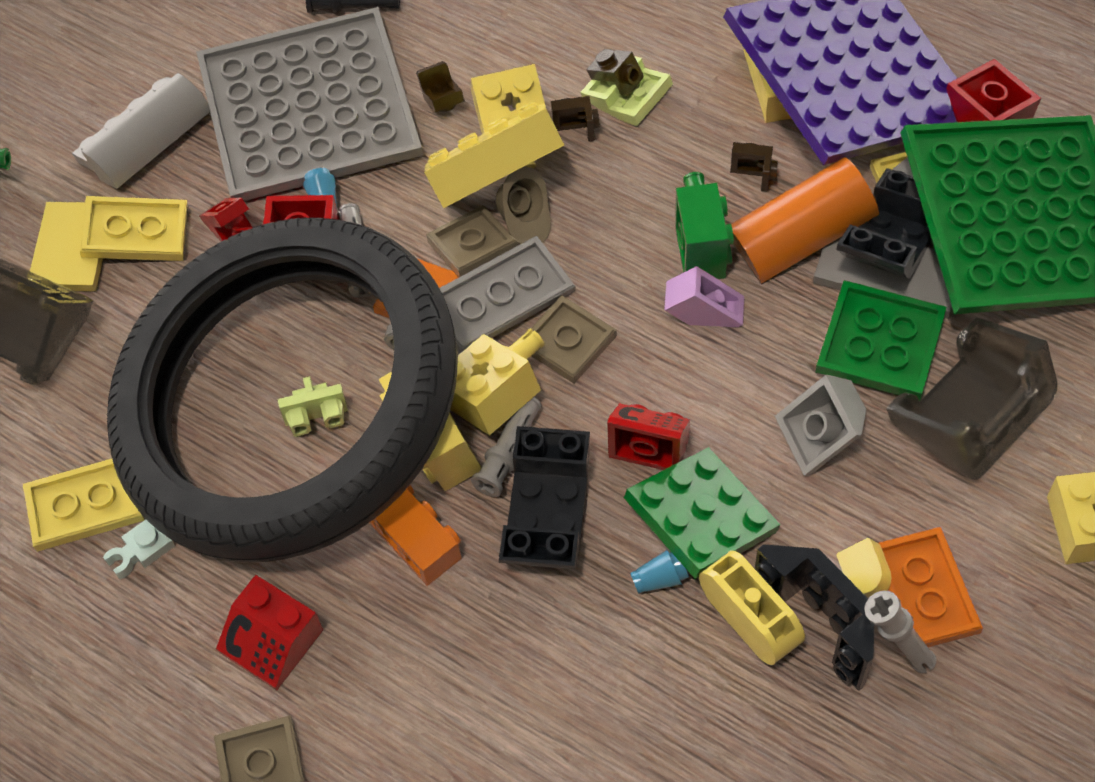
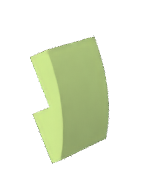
[580,56,673,126]

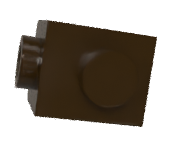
[586,49,644,96]
[416,61,465,112]
[551,96,600,141]
[730,142,778,192]

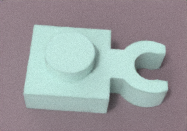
[103,520,175,579]

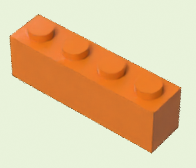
[369,485,462,586]

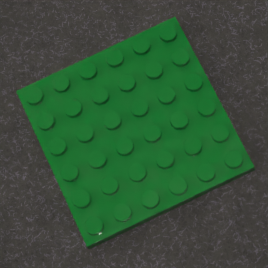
[900,115,1095,315]

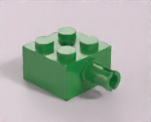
[675,172,734,279]

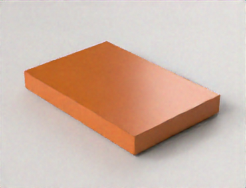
[879,527,983,647]

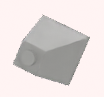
[775,375,867,476]

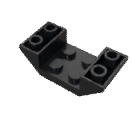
[836,168,932,279]
[499,426,590,569]
[755,544,874,691]

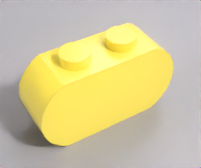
[699,551,805,665]

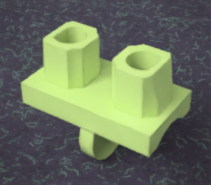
[278,376,348,437]

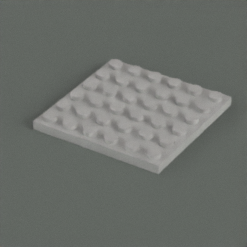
[196,7,423,201]

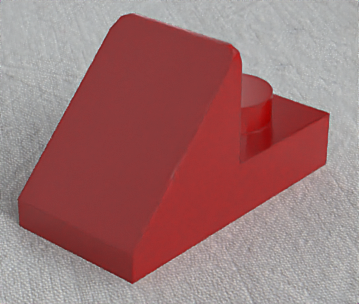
[199,198,252,241]

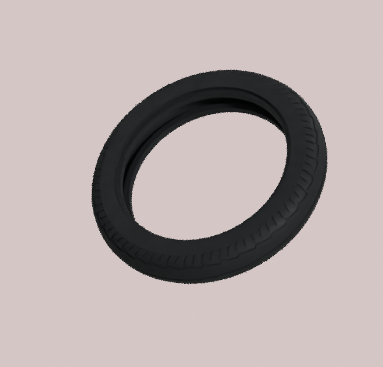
[107,218,458,562]

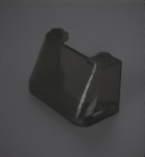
[0,258,93,385]
[886,317,1058,480]

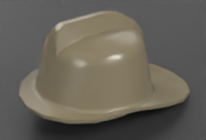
[496,167,551,244]

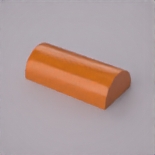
[731,157,879,284]

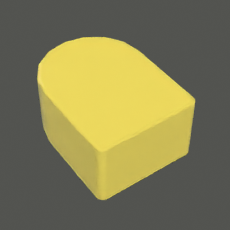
[837,538,892,598]

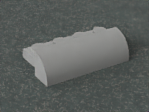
[72,73,210,189]

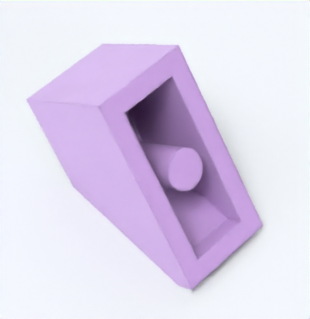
[664,266,744,328]

